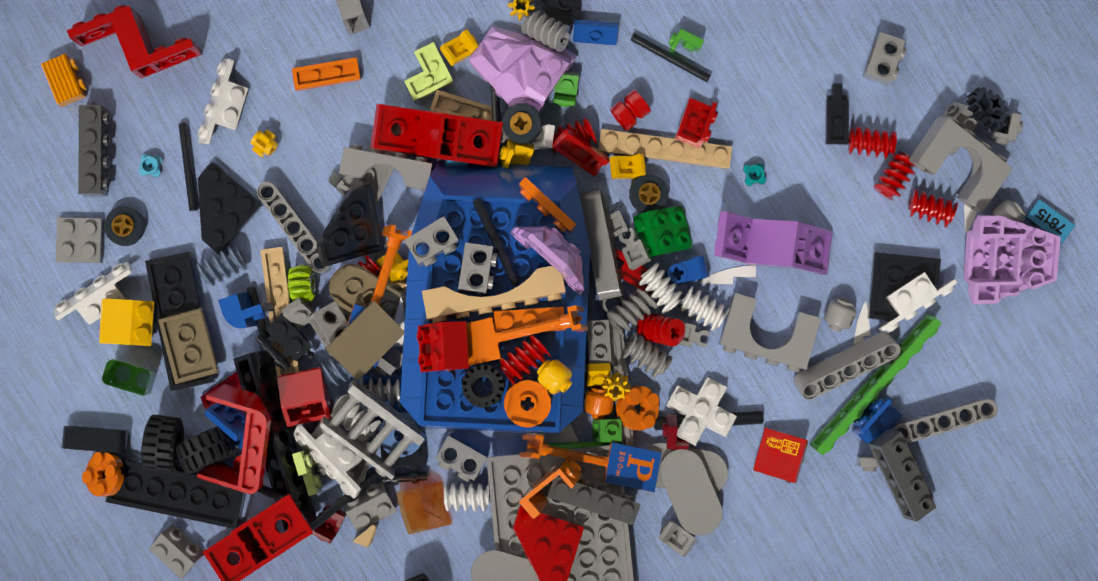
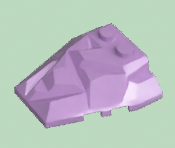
[469,26,578,113]
[964,215,1061,304]
[511,226,584,296]

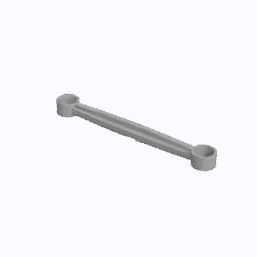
[601,296,634,447]

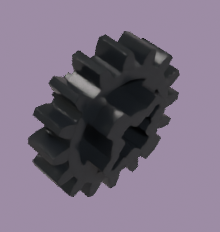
[966,87,1010,132]

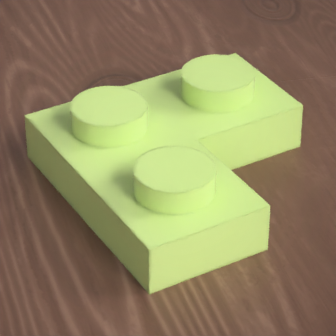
[404,42,454,102]
[292,450,322,496]

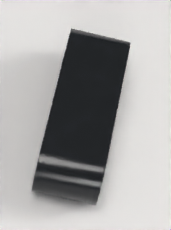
[62,426,128,453]

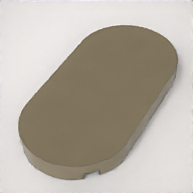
[329,264,402,326]

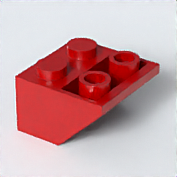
[417,321,469,372]
[277,367,333,427]

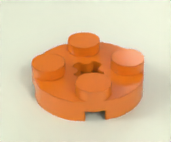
[504,380,551,428]
[616,386,659,430]
[82,452,124,497]

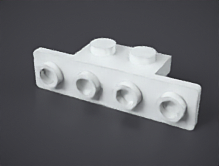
[198,59,248,144]
[54,261,132,325]
[878,272,958,333]
[294,424,362,499]

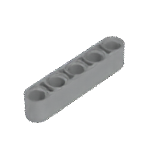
[257,182,332,274]
[579,190,623,300]
[794,332,900,400]
[890,399,998,444]

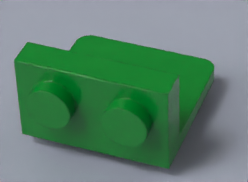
[633,206,692,258]

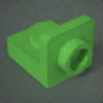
[668,29,704,53]
[553,71,579,107]
[592,419,622,442]

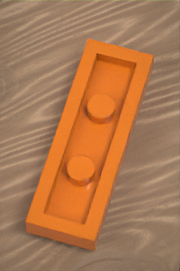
[291,57,361,91]
[519,177,576,234]
[494,307,565,333]

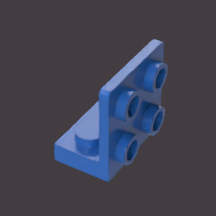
[852,398,902,446]
[205,403,246,450]

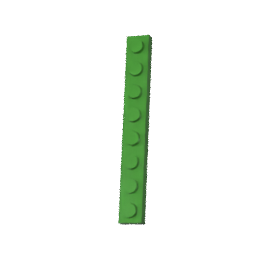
[809,314,942,455]

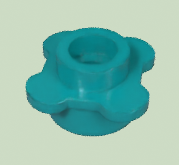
[743,163,766,186]

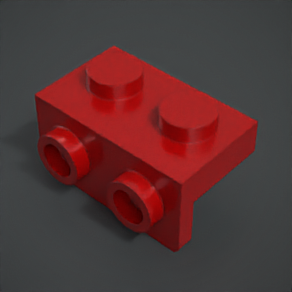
[674,98,718,148]

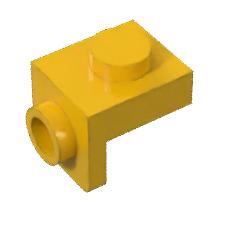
[440,29,478,66]
[499,139,534,169]
[609,154,646,179]
[376,252,408,283]
[585,363,611,386]

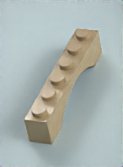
[422,266,566,323]

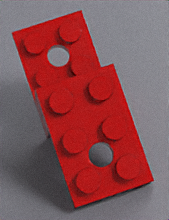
[67,5,202,79]
[370,104,503,167]
[203,494,314,581]

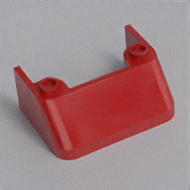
[197,384,271,494]

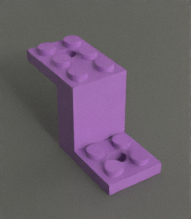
[714,211,833,275]

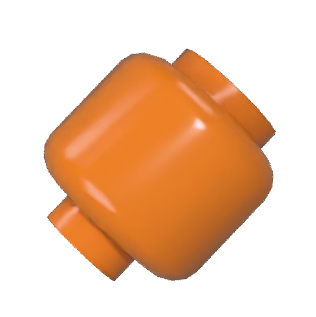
[585,386,614,419]

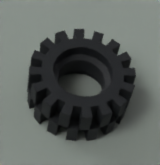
[462,365,505,408]

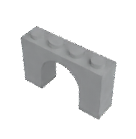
[909,116,1012,212]
[718,293,821,373]

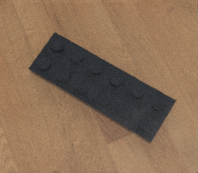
[145,252,216,391]
[105,459,245,529]

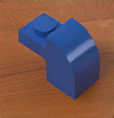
[218,292,274,328]

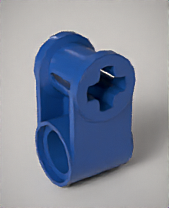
[665,255,710,285]

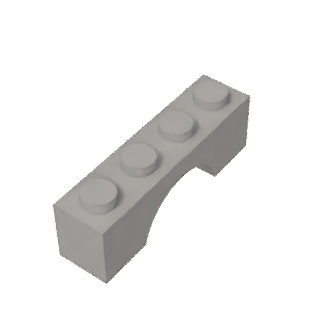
[339,144,432,191]

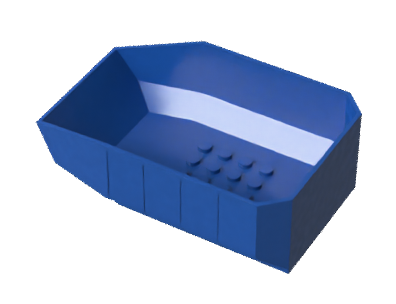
[400,161,591,435]

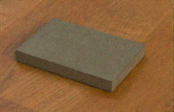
[325,301,404,381]
[158,308,220,384]

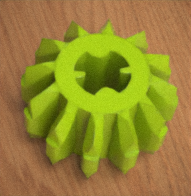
[288,265,316,303]

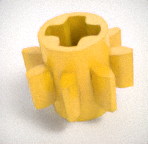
[508,0,535,22]
[250,129,278,157]
[602,372,631,401]

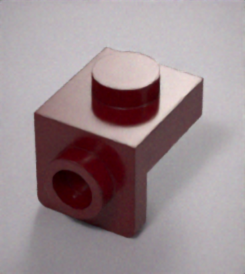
[662,414,689,450]
[312,503,347,544]

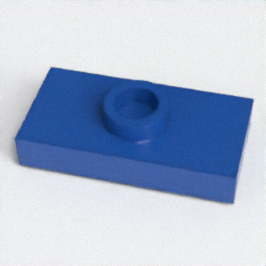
[573,20,618,45]

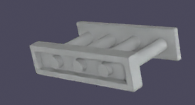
[319,379,426,480]

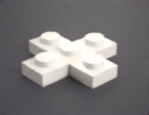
[667,377,737,446]

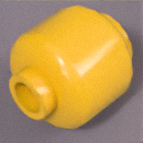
[537,359,572,394]

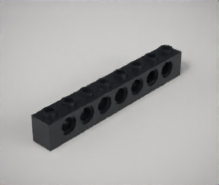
[233,350,317,531]

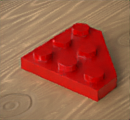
[512,506,584,581]

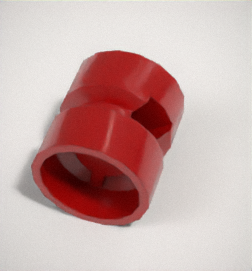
[609,89,651,131]

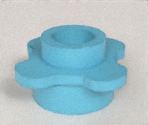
[139,154,162,178]

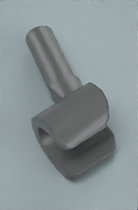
[329,172,347,197]

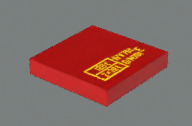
[753,428,809,483]

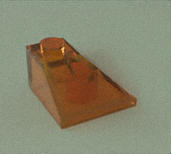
[396,481,452,535]

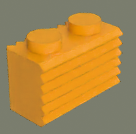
[41,54,87,107]

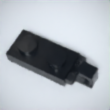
[825,83,849,145]

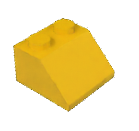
[99,299,154,346]

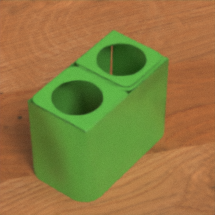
[102,359,157,396]

